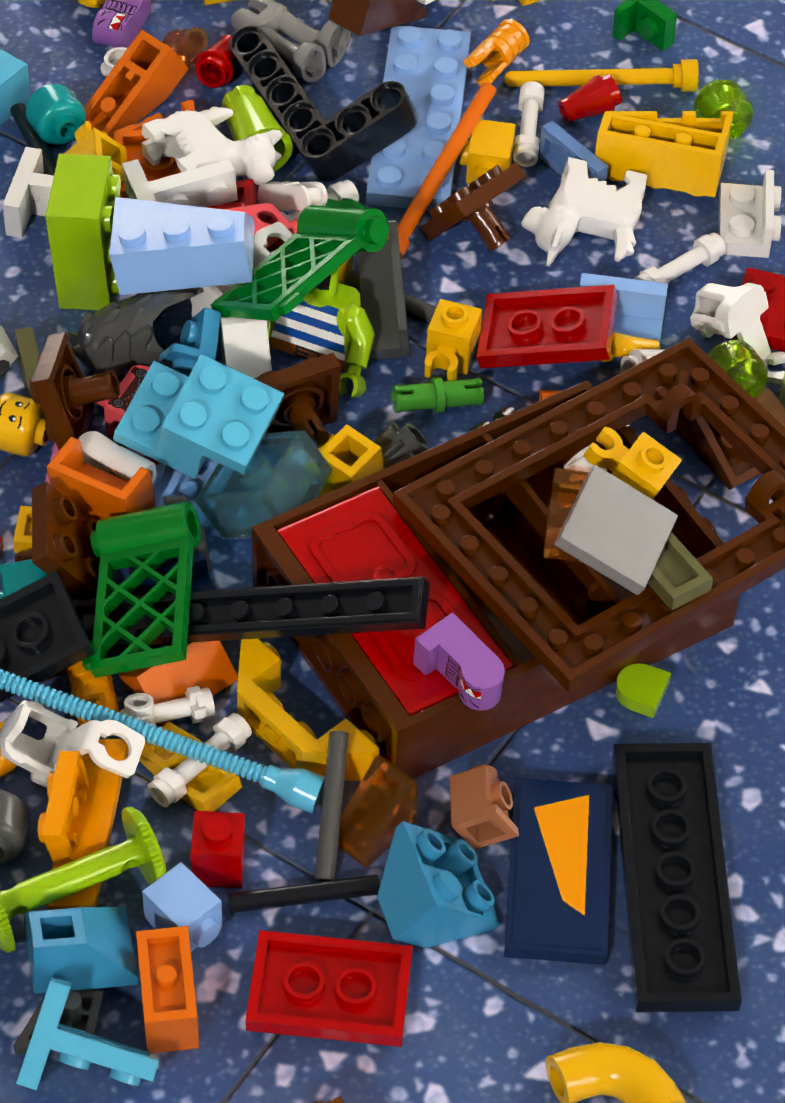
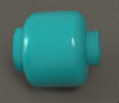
[25,83,86,146]

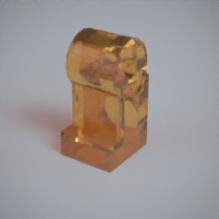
[544,468,588,563]

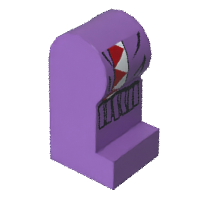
[92,0,151,48]
[413,612,505,711]

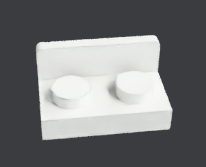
[718,170,781,258]

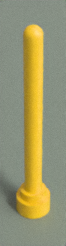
[504,59,699,92]

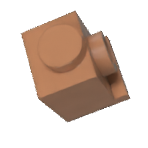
[450,765,519,850]

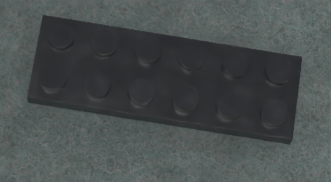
[612,743,742,1012]

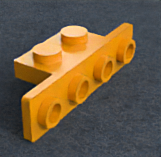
[38,739,129,910]

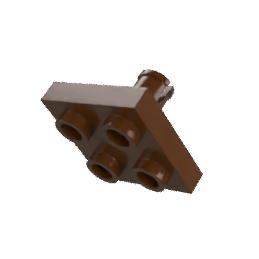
[420,162,526,252]
[30,332,120,451]
[253,353,341,451]
[15,482,100,599]

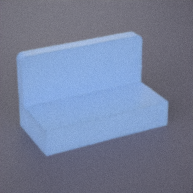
[580,273,668,343]

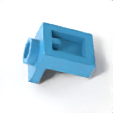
[158,308,221,377]

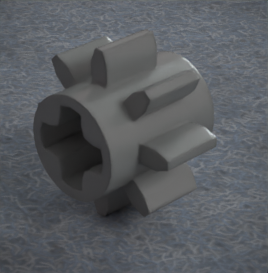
[375,421,430,469]

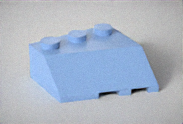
[109,197,255,295]

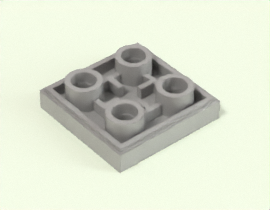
[554,465,678,595]

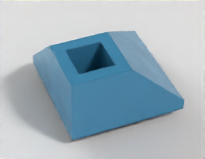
[377,821,501,948]
[24,906,139,994]

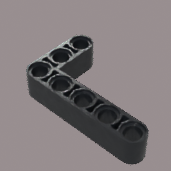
[229,25,418,182]

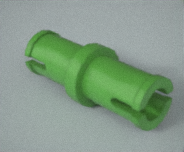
[391,377,484,414]

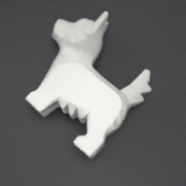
[142,106,283,185]
[521,157,647,267]

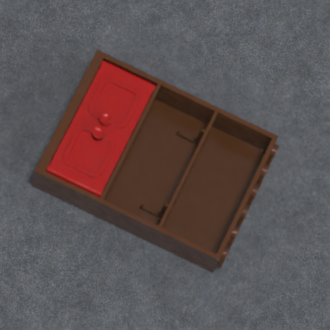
[252,380,739,788]

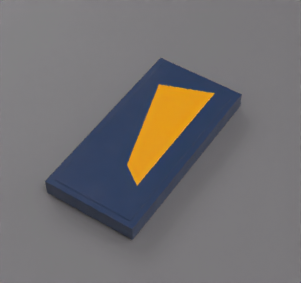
[504,778,613,965]

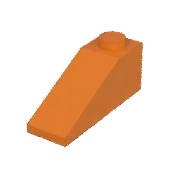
[84,29,189,139]

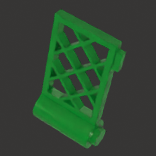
[210,205,389,321]
[82,501,201,678]

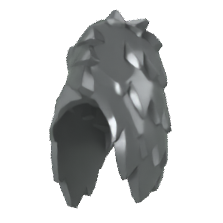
[67,287,219,381]

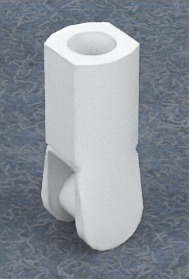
[257,182,328,211]
[78,431,157,484]

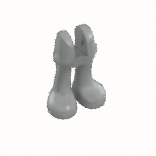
[231,0,351,83]

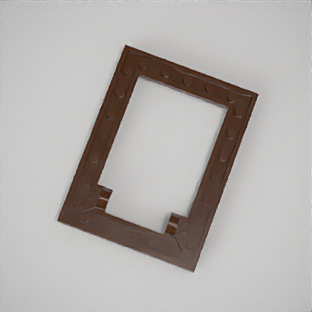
[393,338,785,692]

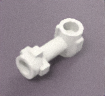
[121,685,215,741]

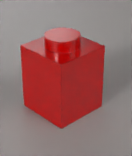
[190,811,246,889]

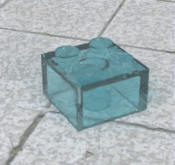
[194,430,332,539]

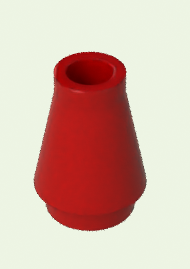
[195,35,237,88]
[558,74,622,123]

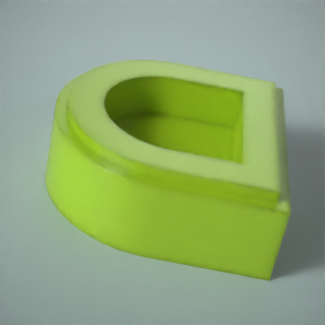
[615,663,671,718]

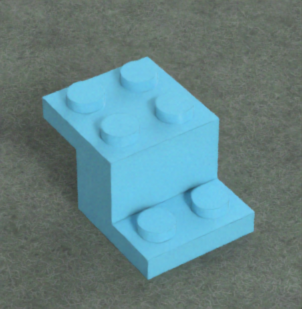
[113,354,284,479]

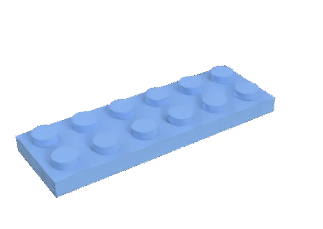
[366,26,471,211]

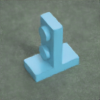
[16,976,160,1091]

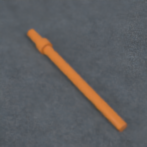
[387,82,496,259]

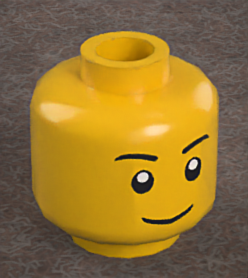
[0,393,49,457]

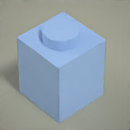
[142,862,223,952]

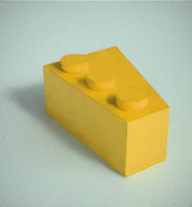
[595,111,734,198]

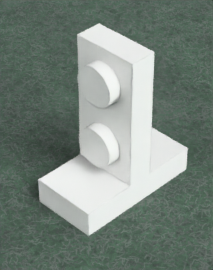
[3,147,54,238]
[122,159,238,207]

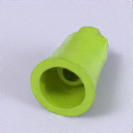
[222,85,293,171]

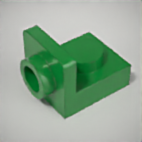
[613,0,677,51]

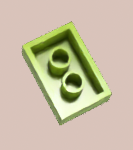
[45,154,121,310]

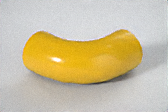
[545,1042,687,1103]

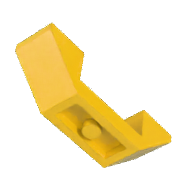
[237,639,379,782]

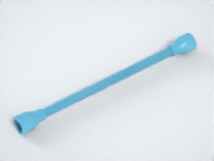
[0,669,325,814]

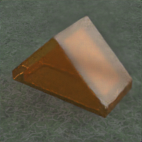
[338,755,418,867]

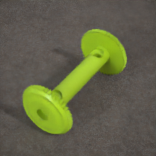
[0,806,167,953]

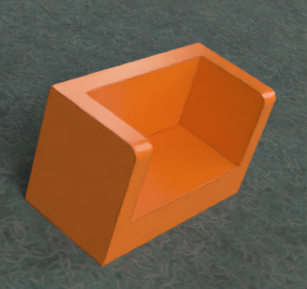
[46,437,156,520]
[136,926,199,1053]

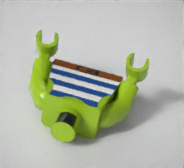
[267,267,375,398]

